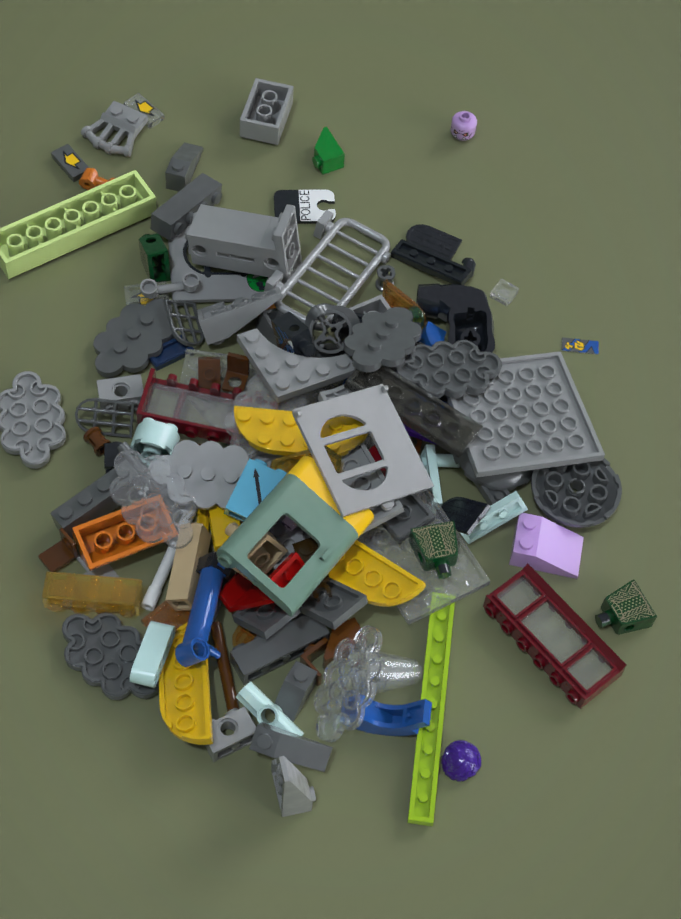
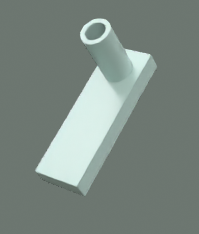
[420,444,460,514]
[460,491,528,544]

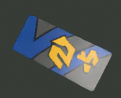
[562,338,599,354]

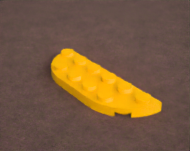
[234,406,369,459]
[328,540,426,607]
[159,622,213,745]

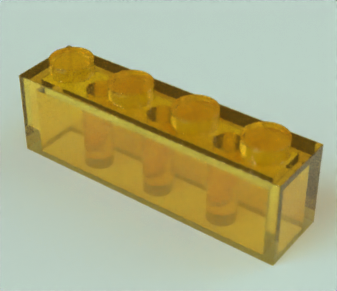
[42,571,143,617]

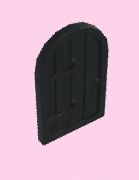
[406,224,462,260]
[435,497,490,535]

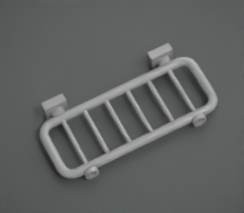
[264,210,391,331]

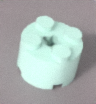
[130,417,180,469]

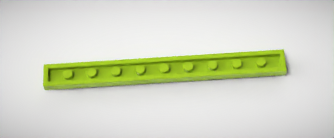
[407,593,455,826]

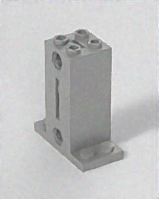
[185,204,302,292]

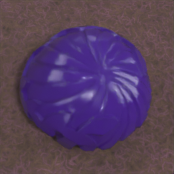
[441,740,481,782]

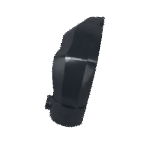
[416,283,495,353]

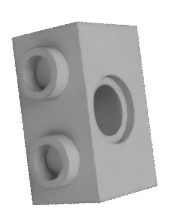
[96,374,144,414]
[204,706,256,762]

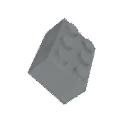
[240,78,294,145]

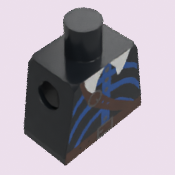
[271,312,316,357]

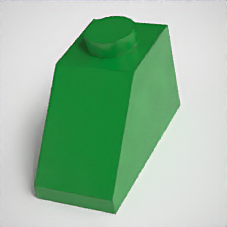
[312,127,345,175]

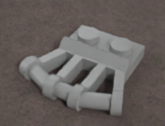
[81,101,148,157]

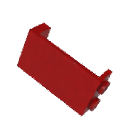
[219,552,305,612]

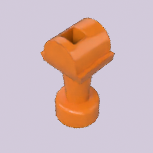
[79,168,115,190]

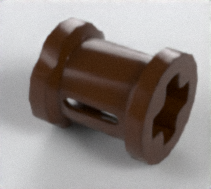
[83,426,111,456]

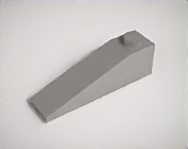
[197,287,283,345]
[271,756,316,817]

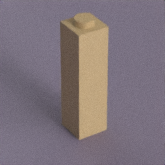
[165,522,211,611]

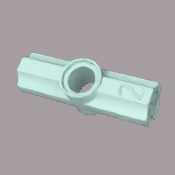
[236,682,304,736]

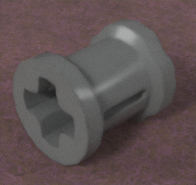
[375,265,396,292]

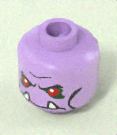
[450,111,477,141]

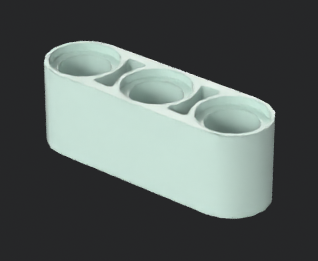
[130,620,176,688]

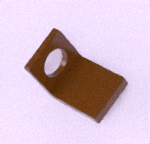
[221,352,250,395]
[198,357,221,389]
[38,528,78,574]
[300,637,328,686]

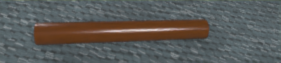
[211,621,239,712]

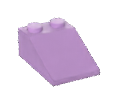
[509,513,584,579]

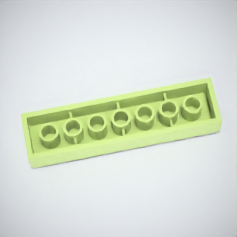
[0,170,157,279]

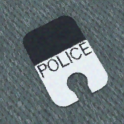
[274,190,336,224]

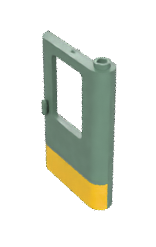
[216,456,374,617]

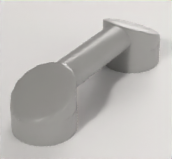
[140,272,200,299]

